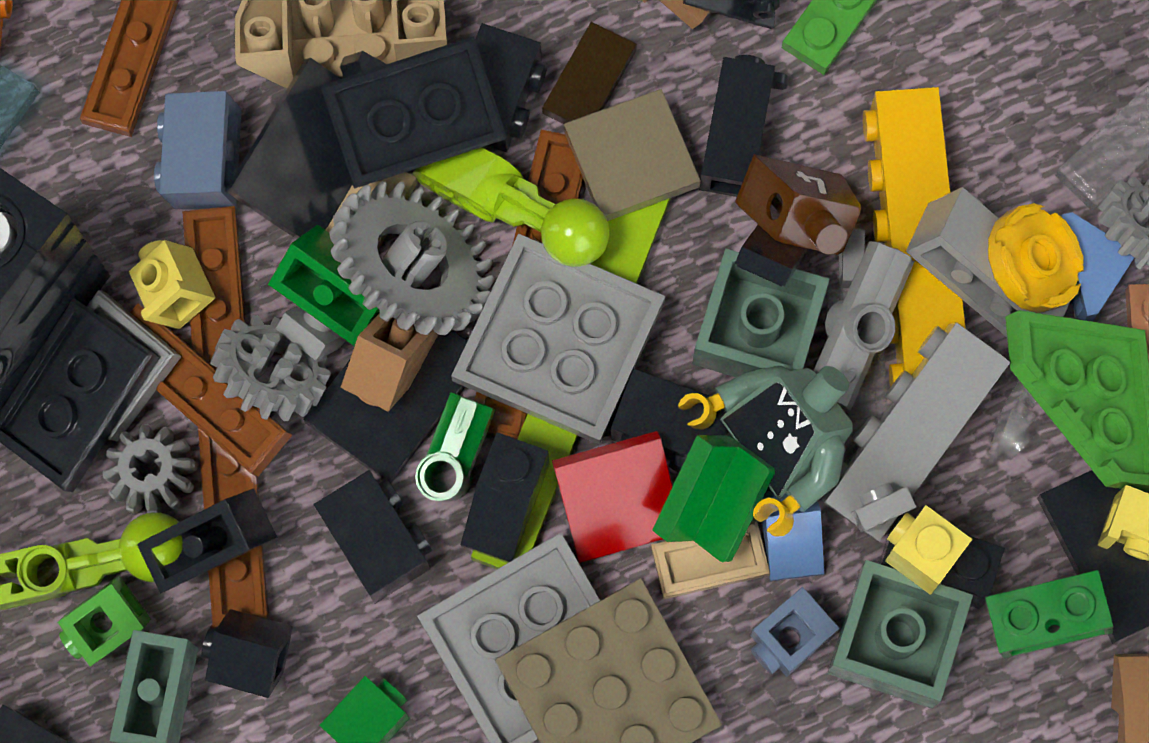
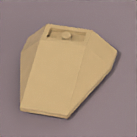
[235,0,447,88]

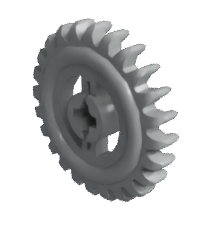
[329,181,495,335]

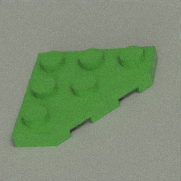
[1005,310,1149,492]

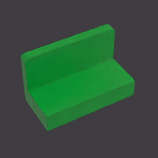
[652,435,775,562]

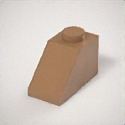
[341,314,439,412]

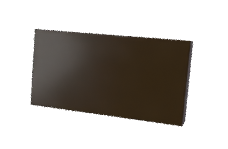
[542,22,637,124]

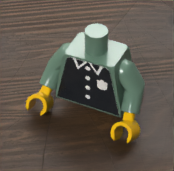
[678,366,853,536]

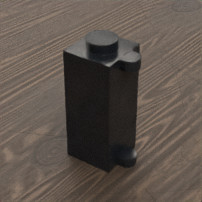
[699,55,789,197]

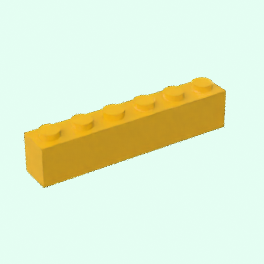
[863,87,966,387]

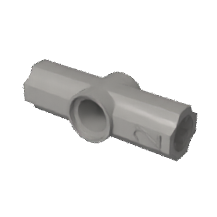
[814,241,914,411]

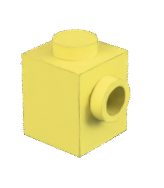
[885,505,972,595]

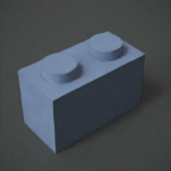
[154,91,242,209]

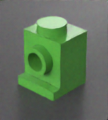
[57,575,151,667]

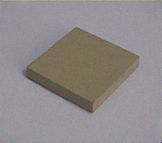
[563,89,701,221]

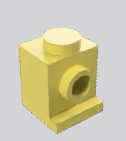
[129,240,216,329]
[1098,485,1149,561]

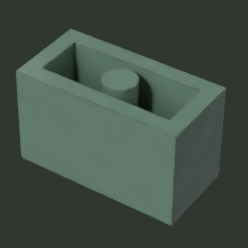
[109,630,198,743]

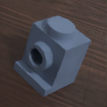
[750,587,840,677]

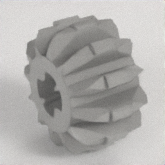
[103,424,197,515]

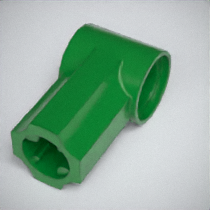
[415,392,496,501]

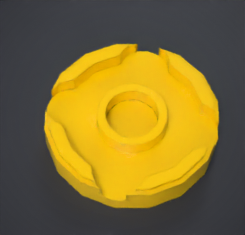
[988,203,1084,313]

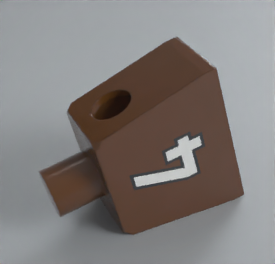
[735,154,861,255]

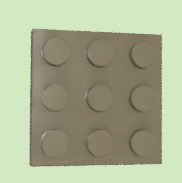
[494,578,722,743]

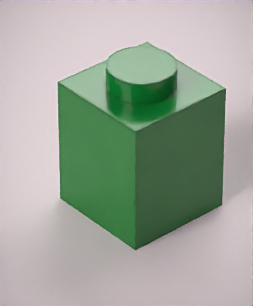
[319,676,410,743]

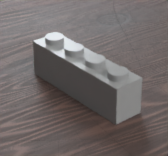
[820,322,1010,541]

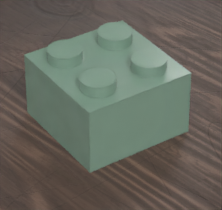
[692,248,830,377]
[827,560,973,709]

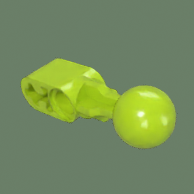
[413,147,610,267]
[0,512,183,610]

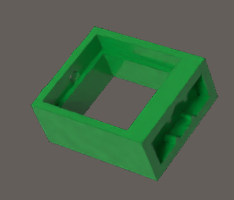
[985,570,1113,658]

